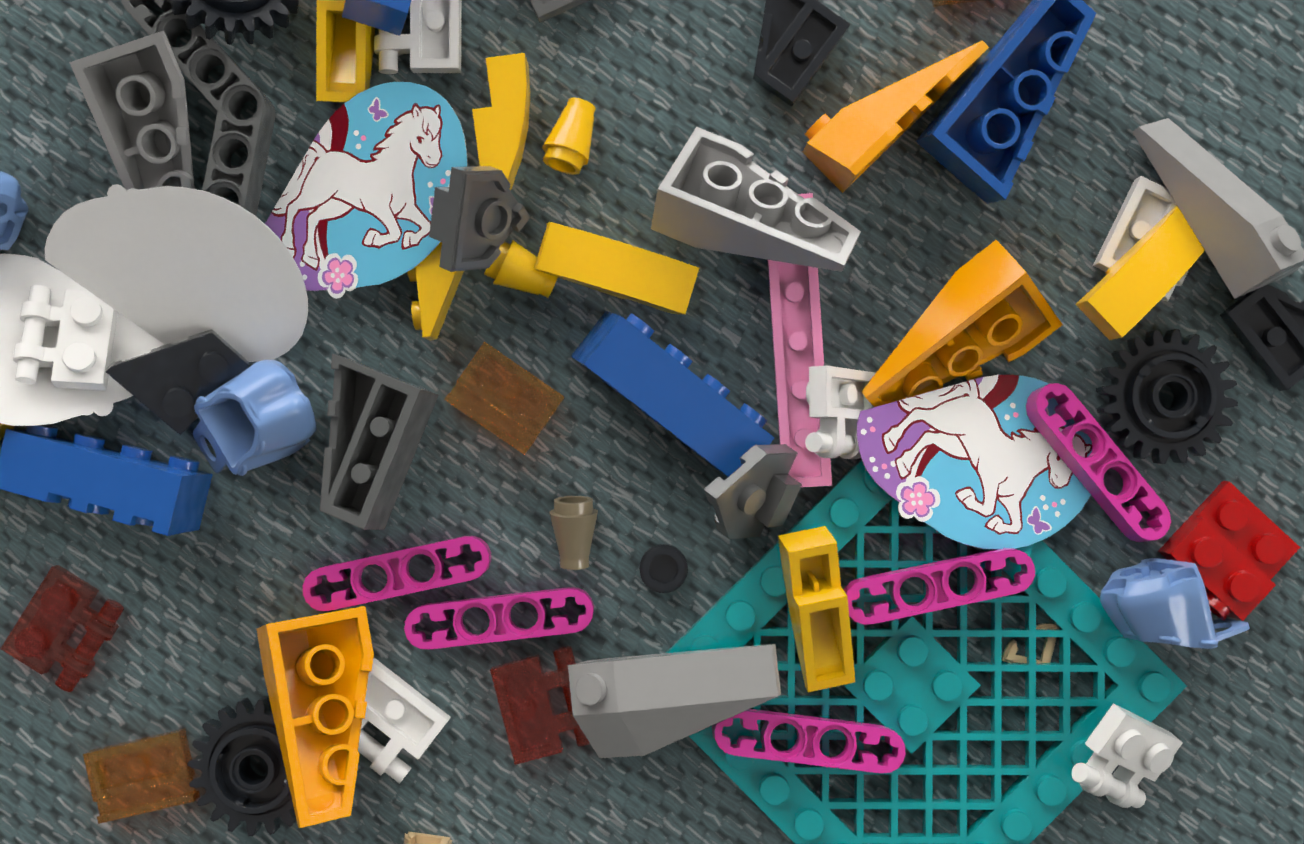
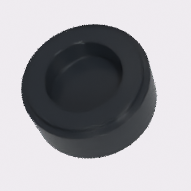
[639,544,688,593]

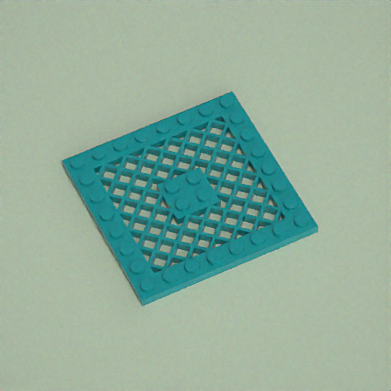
[666,458,1187,844]

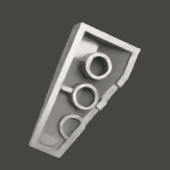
[69,31,195,191]
[1133,118,1304,299]
[651,127,861,272]
[568,644,781,758]

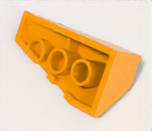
[802,40,989,193]
[861,240,1063,407]
[256,606,374,828]

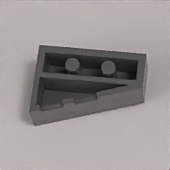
[320,353,439,530]

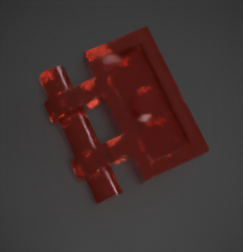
[1,565,125,692]
[490,646,590,765]

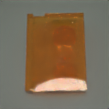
[444,341,566,455]
[83,728,200,824]

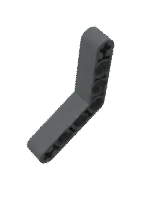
[121,0,276,216]

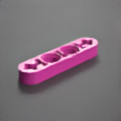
[1026,383,1171,542]
[303,536,491,611]
[844,548,1035,625]
[404,587,594,650]
[712,709,906,774]

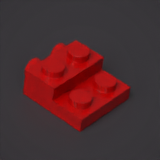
[1158,481,1301,621]

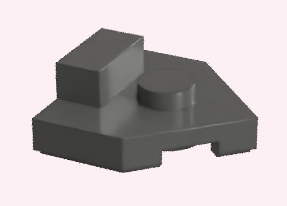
[429,166,531,272]
[704,444,802,539]

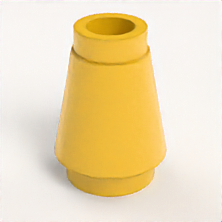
[542,97,596,175]
[484,240,558,298]

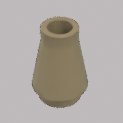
[549,496,598,570]

